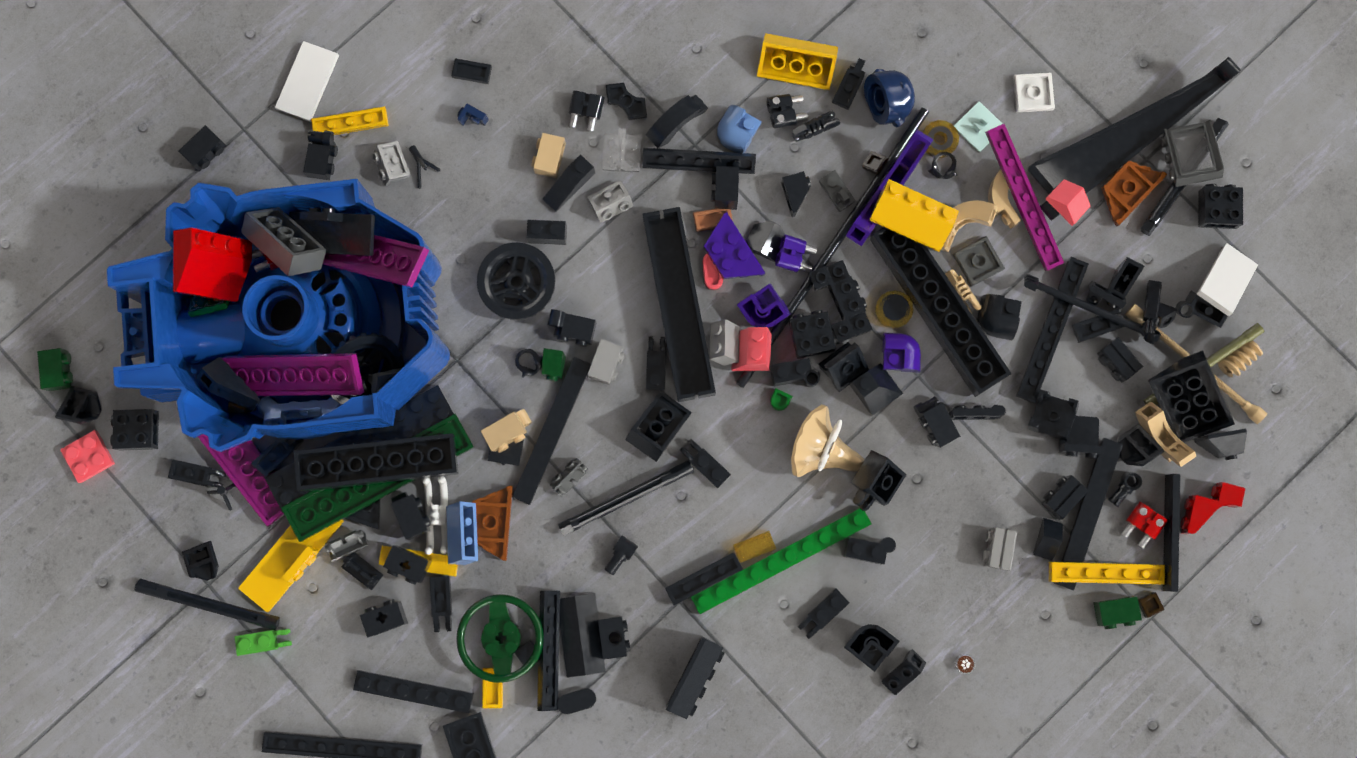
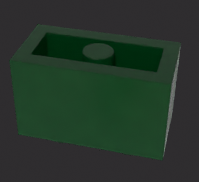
[37,348,73,391]
[1093,596,1142,629]

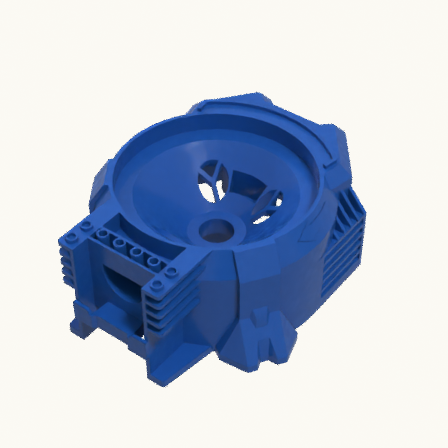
[107,179,450,452]

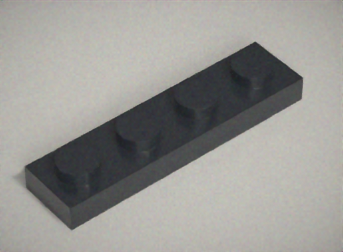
[665,552,743,605]

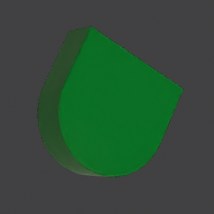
[770,388,793,411]

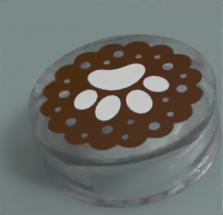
[955,654,976,674]

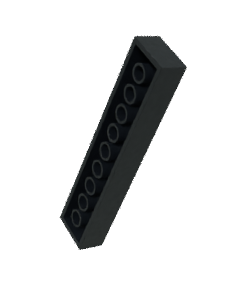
[870,227,1012,397]

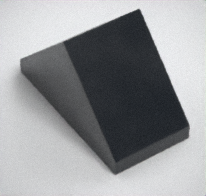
[1107,257,1145,299]
[1033,518,1063,561]

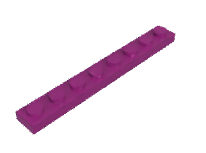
[985,124,1064,271]

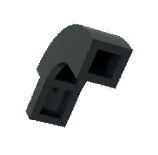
[646,95,708,148]

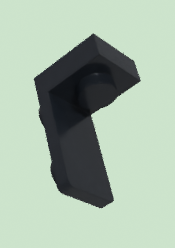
[882,649,926,695]

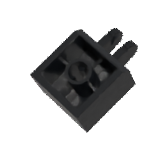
[851,450,907,511]

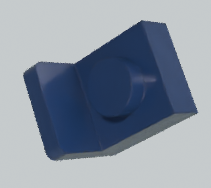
[457,103,489,126]

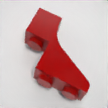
[1180,482,1246,534]

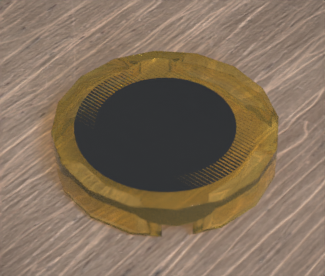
[875,290,914,329]

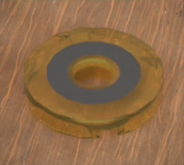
[923,120,959,158]

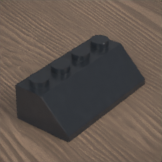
[666,636,725,719]

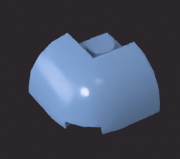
[717,105,761,153]

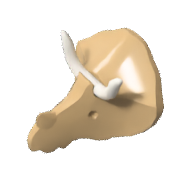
[791,404,865,477]

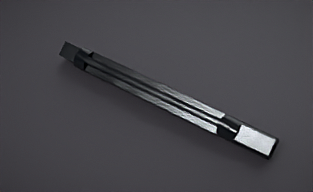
[1141,118,1229,236]
[558,460,694,536]
[134,579,280,630]

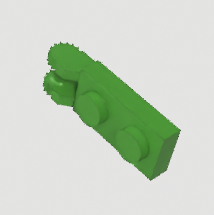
[235,629,292,656]

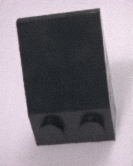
[625,391,692,462]

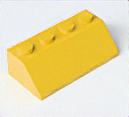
[757,33,838,90]
[870,179,959,252]

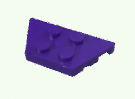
[704,212,765,279]

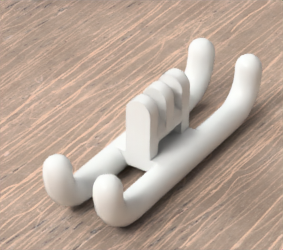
[422,476,448,555]

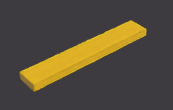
[1049,562,1165,585]

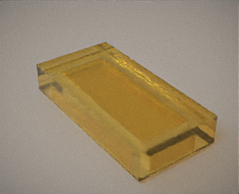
[733,531,776,563]

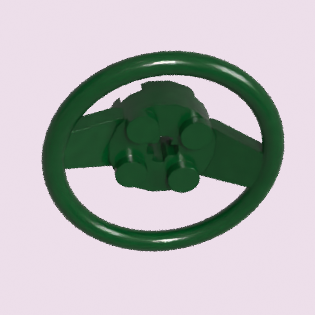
[456,594,544,683]

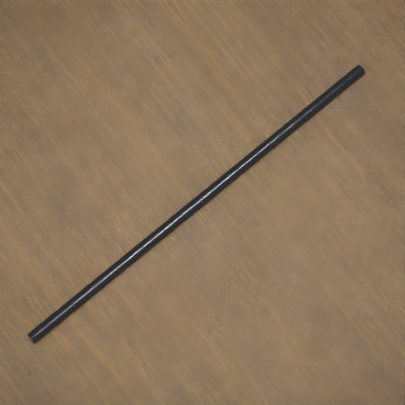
[736,108,929,388]

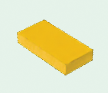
[482,668,503,708]

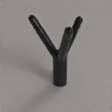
[409,145,440,189]
[207,483,235,511]

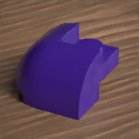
[737,283,790,328]
[882,333,921,373]

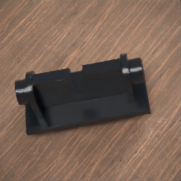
[341,552,383,591]

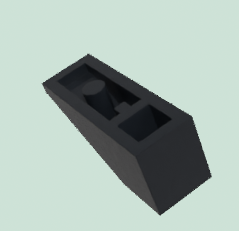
[543,154,595,212]

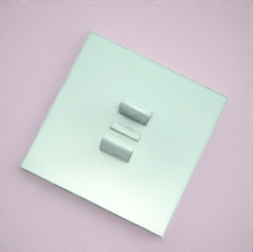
[953,101,1003,153]

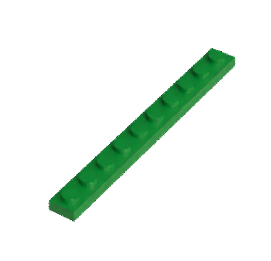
[691,508,872,614]

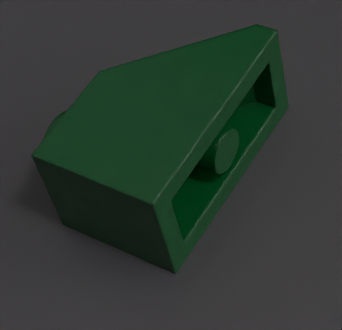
[542,348,566,381]

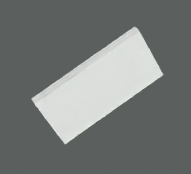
[275,41,339,122]
[1197,243,1258,316]

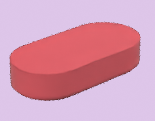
[702,254,723,290]

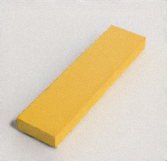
[311,106,389,135]
[379,545,458,577]

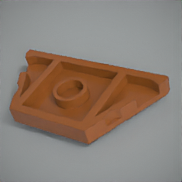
[1101,161,1167,226]
[472,486,513,561]

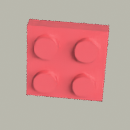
[60,430,115,483]

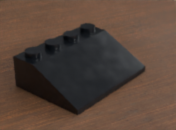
[1148,350,1235,443]

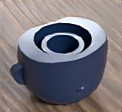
[864,69,915,127]

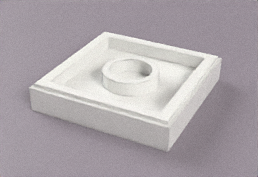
[1013,73,1055,113]

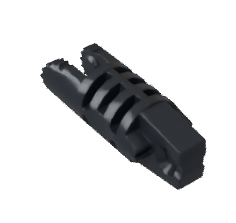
[792,110,840,142]

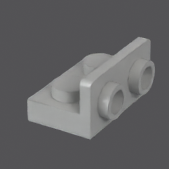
[372,141,410,186]
[587,180,634,223]

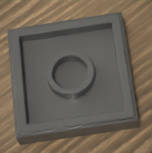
[952,236,1005,287]

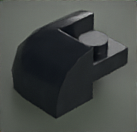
[978,294,1022,341]
[844,624,900,672]

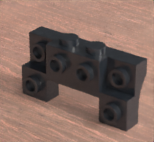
[808,260,873,344]

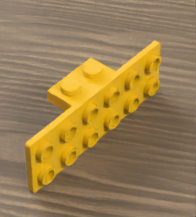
[239,520,344,612]

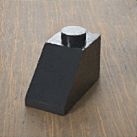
[781,171,811,217]

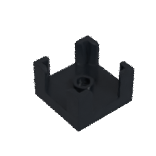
[1028,389,1079,442]

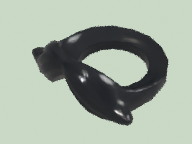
[928,152,957,179]
[515,349,543,378]

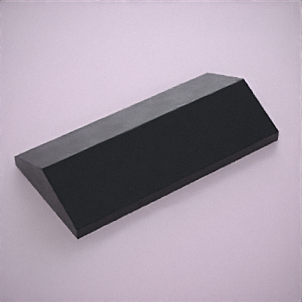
[560,593,606,678]

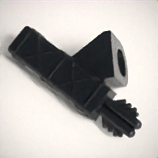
[1142,280,1177,335]

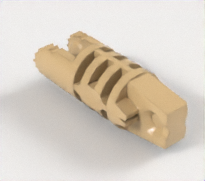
[945,269,982,314]

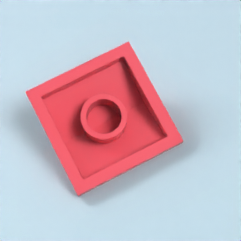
[1045,179,1090,226]

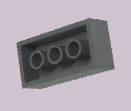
[241,207,326,276]

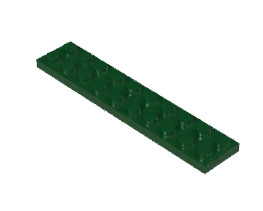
[282,413,474,542]

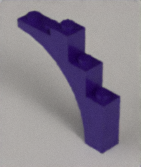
[846,129,933,246]

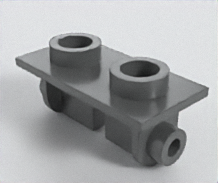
[550,458,588,496]
[325,529,368,562]

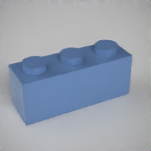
[446,501,478,565]

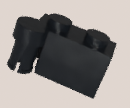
[303,130,338,180]
[914,396,961,448]
[843,537,896,565]

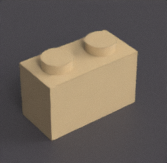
[531,133,566,178]

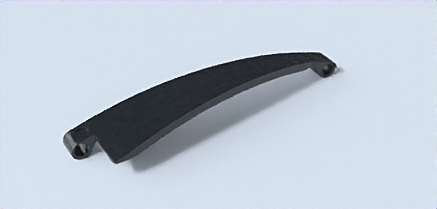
[1028,57,1241,221]

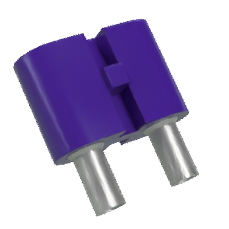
[775,234,817,272]

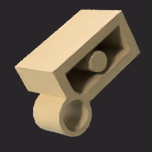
[481,409,532,453]

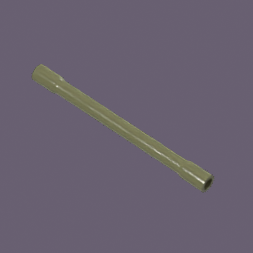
[1143,323,1265,405]

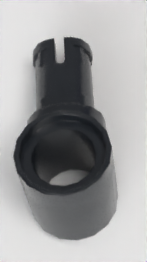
[1108,472,1142,507]
[604,535,638,575]

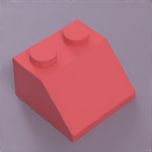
[731,327,772,371]

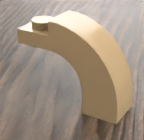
[988,169,1021,229]
[941,200,998,252]
[1135,402,1196,467]

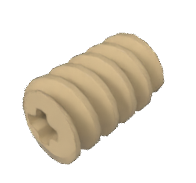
[1218,340,1263,377]

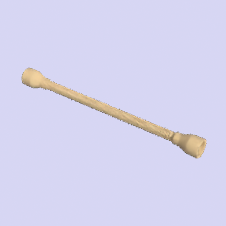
[1125,304,1267,424]

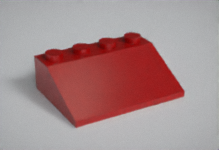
[173,227,252,302]

